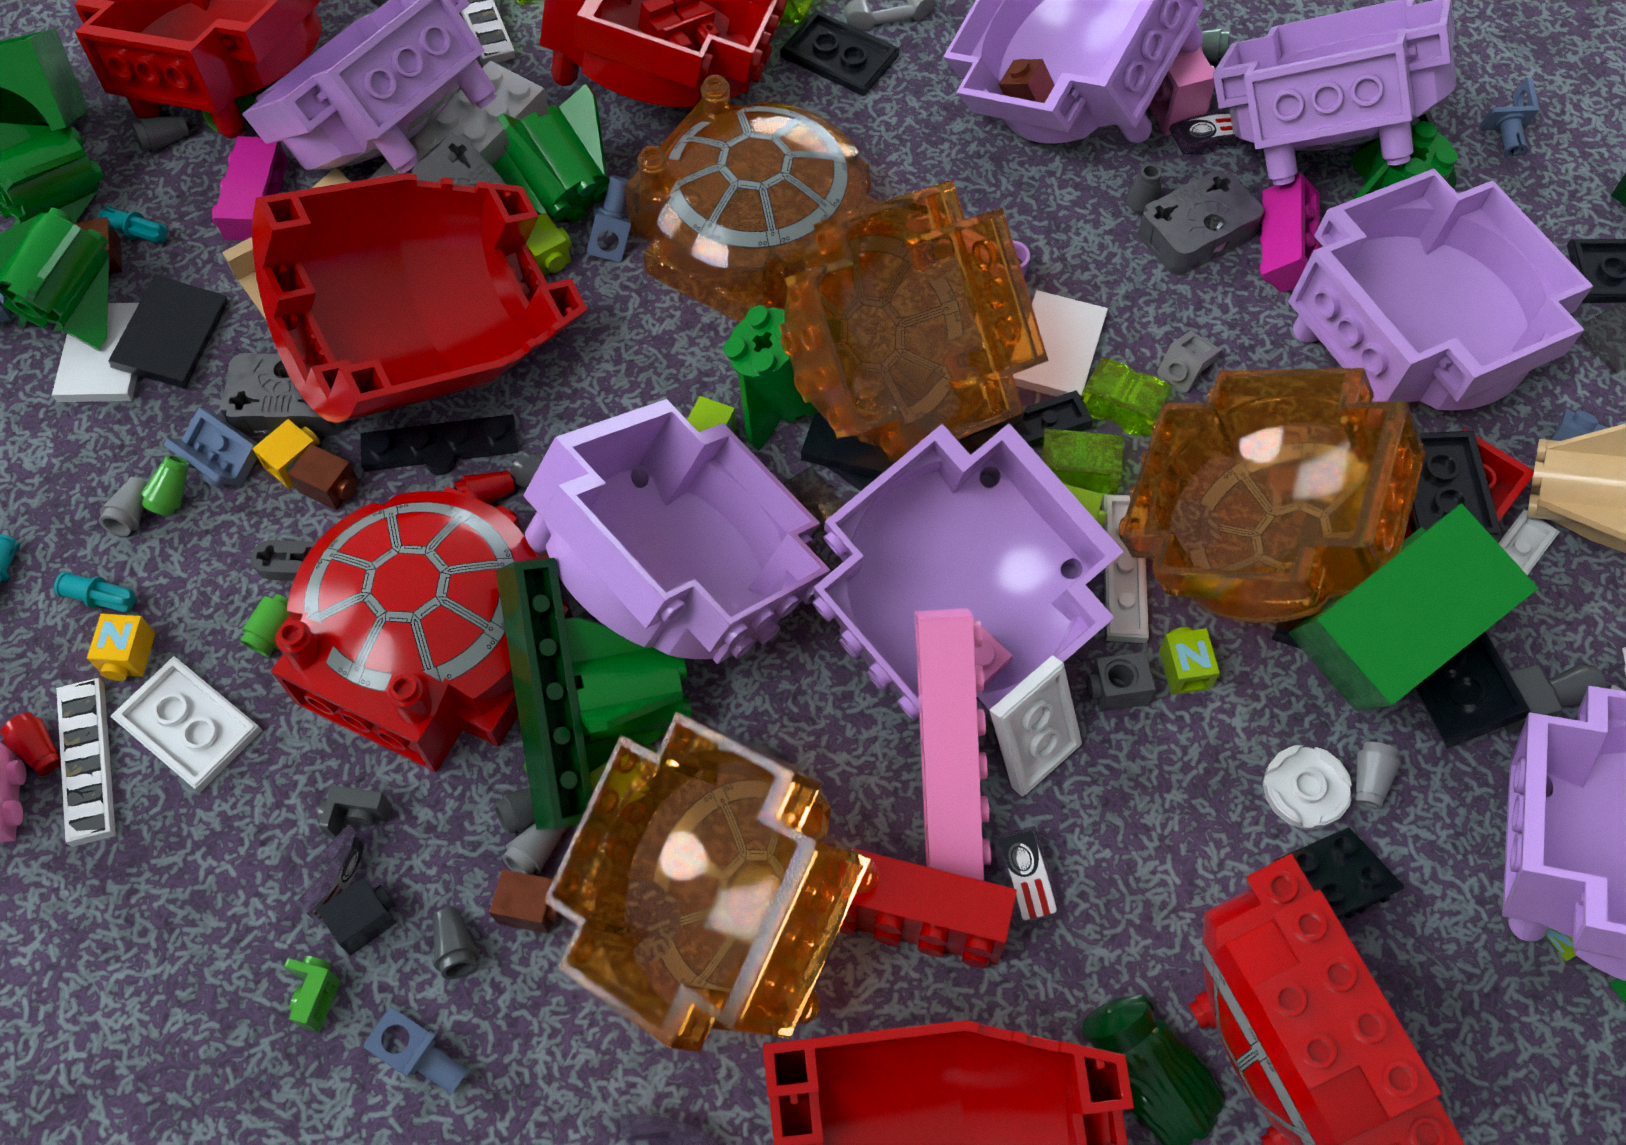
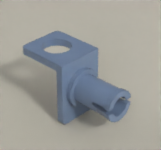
[1479,77,1539,156]
[587,175,632,262]
[364,1008,468,1095]

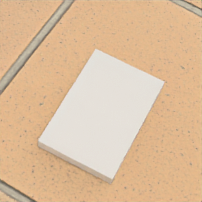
[1007,290,1108,398]
[52,303,139,402]
[989,655,1082,797]
[110,656,262,793]

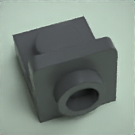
[317,785,392,840]

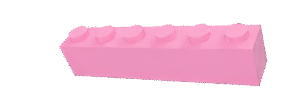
[914,608,991,881]

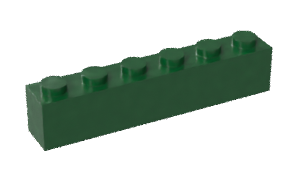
[496,558,597,830]

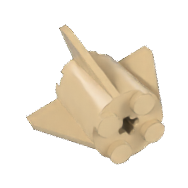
[1527,424,1626,553]

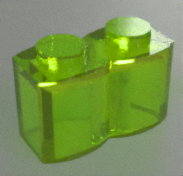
[1081,358,1172,436]

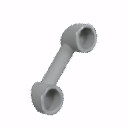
[844,0,935,31]

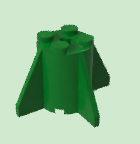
[491,83,610,224]
[1350,121,1458,200]
[0,123,104,226]
[0,207,109,351]
[723,305,846,451]
[565,616,692,773]

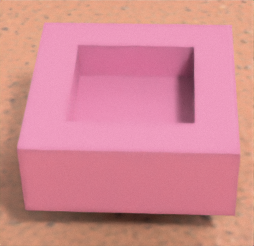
[975,627,1013,688]

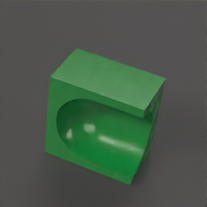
[0,28,88,131]
[1289,503,1539,711]

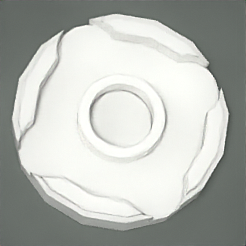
[1263,745,1352,830]

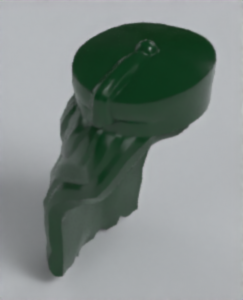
[1082,994,1225,1145]

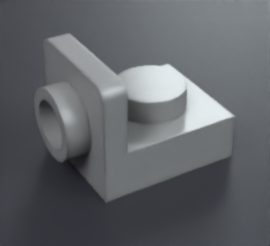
[1157,330,1221,392]

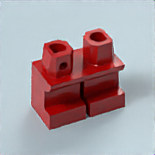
[638,0,720,50]

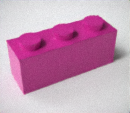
[212,136,288,241]
[1260,173,1321,292]

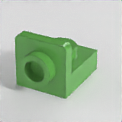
[284,956,341,1033]

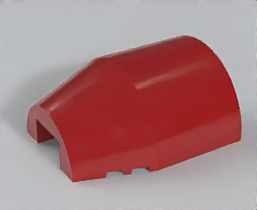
[252,173,588,423]
[762,1020,1134,1145]

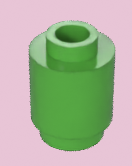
[240,594,289,657]

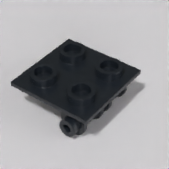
[1274,827,1404,920]

